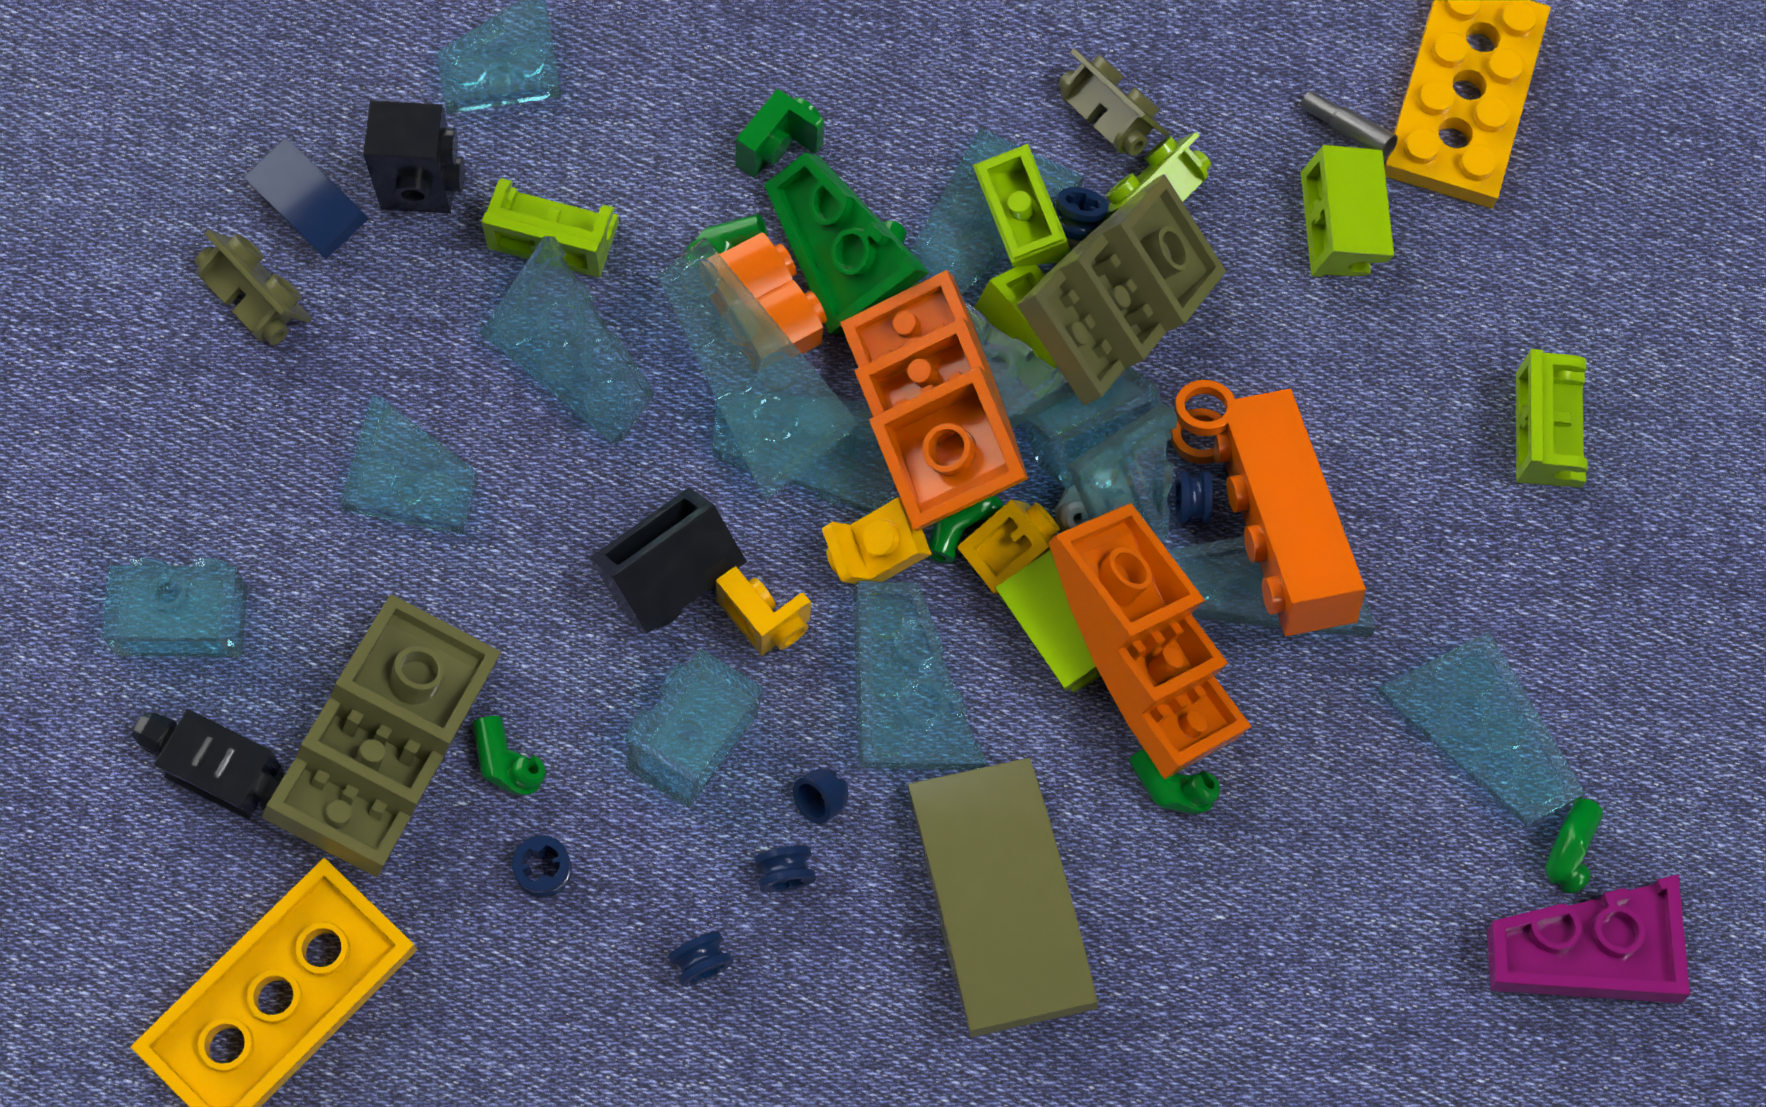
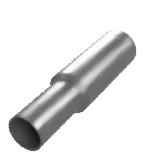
[1301,90,1398,159]

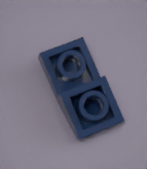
[243,137,369,259]

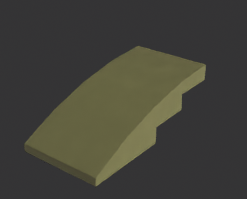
[1017,174,1227,406]
[262,594,501,878]
[908,758,1098,1037]

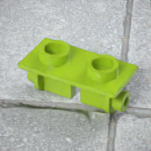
[1102,132,1211,221]

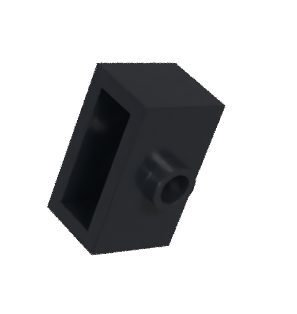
[363,100,465,213]
[589,488,747,634]

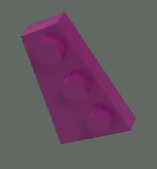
[1487,874,1690,1003]

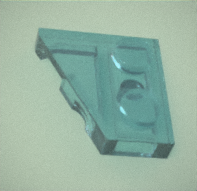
[437,0,562,114]
[1066,403,1177,541]

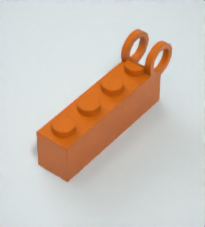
[1171,380,1366,637]

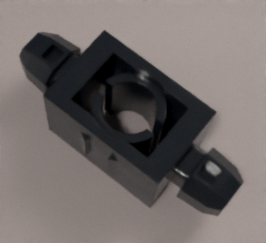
[132,708,284,821]

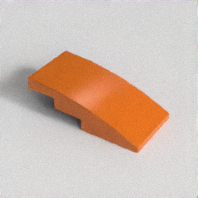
[840,270,1028,531]
[1048,503,1252,779]

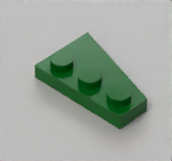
[764,152,930,336]

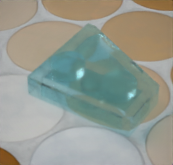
[341,395,478,535]

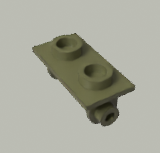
[1058,48,1170,156]
[194,230,313,345]

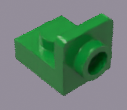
[736,89,825,178]

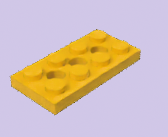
[1384,0,1551,209]
[130,857,418,1107]

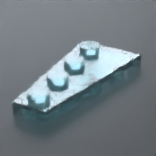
[657,237,860,504]

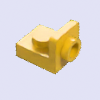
[822,497,932,587]
[957,499,1060,594]
[716,566,811,656]

